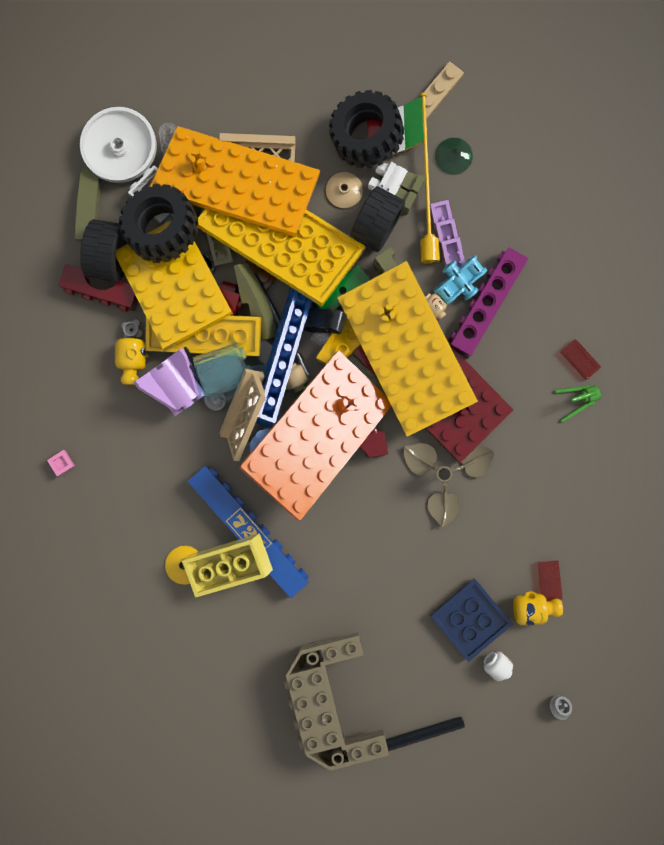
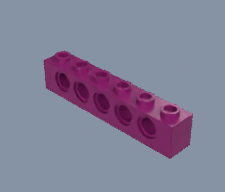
[449,247,529,358]

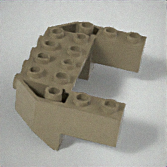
[283,632,389,771]

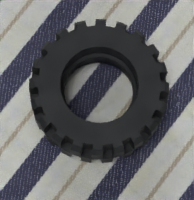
[329,90,404,168]
[119,184,199,263]

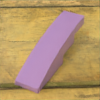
[430,200,465,275]

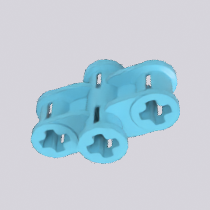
[433,255,487,305]

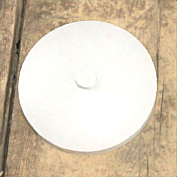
[80,107,157,183]

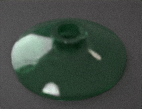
[435,138,473,174]

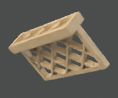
[219,133,296,162]
[219,369,266,461]

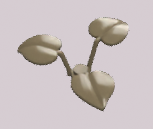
[404,443,494,527]

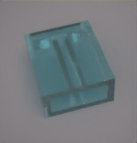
[193,343,251,398]

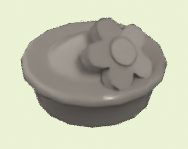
[204,388,226,411]
[550,695,572,720]

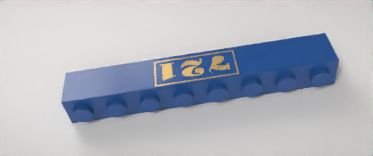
[188,466,309,598]

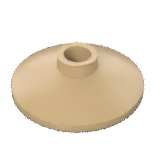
[326,172,363,209]

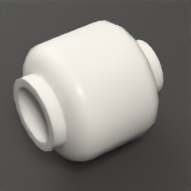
[484,651,513,681]

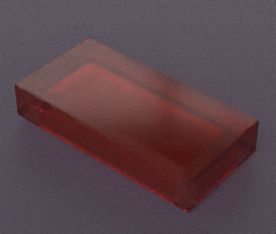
[560,339,601,380]
[538,560,563,601]

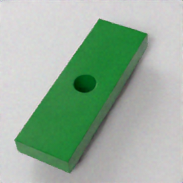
[315,265,370,310]

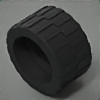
[350,186,405,252]
[80,219,127,282]

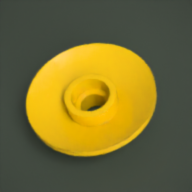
[165,546,199,585]

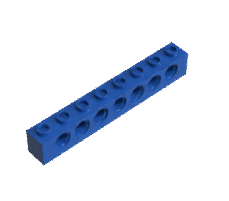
[256,287,312,428]

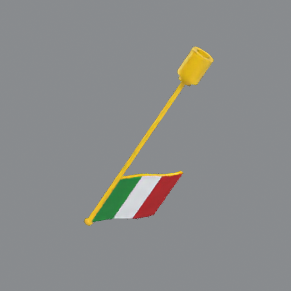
[367,92,440,264]

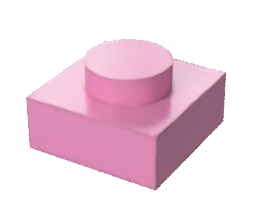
[47,450,75,477]

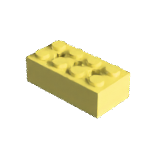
[182,533,273,598]

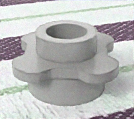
[121,319,142,338]

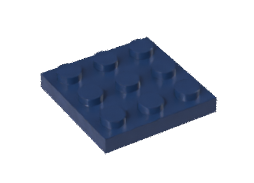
[430,578,513,662]

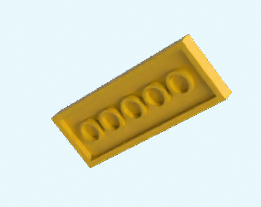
[145,316,261,356]

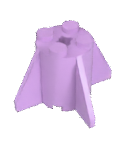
[134,348,206,416]

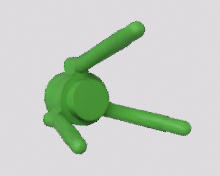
[554,385,601,423]

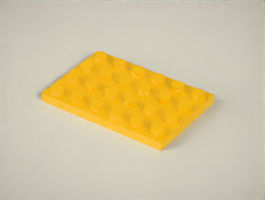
[116,220,233,351]

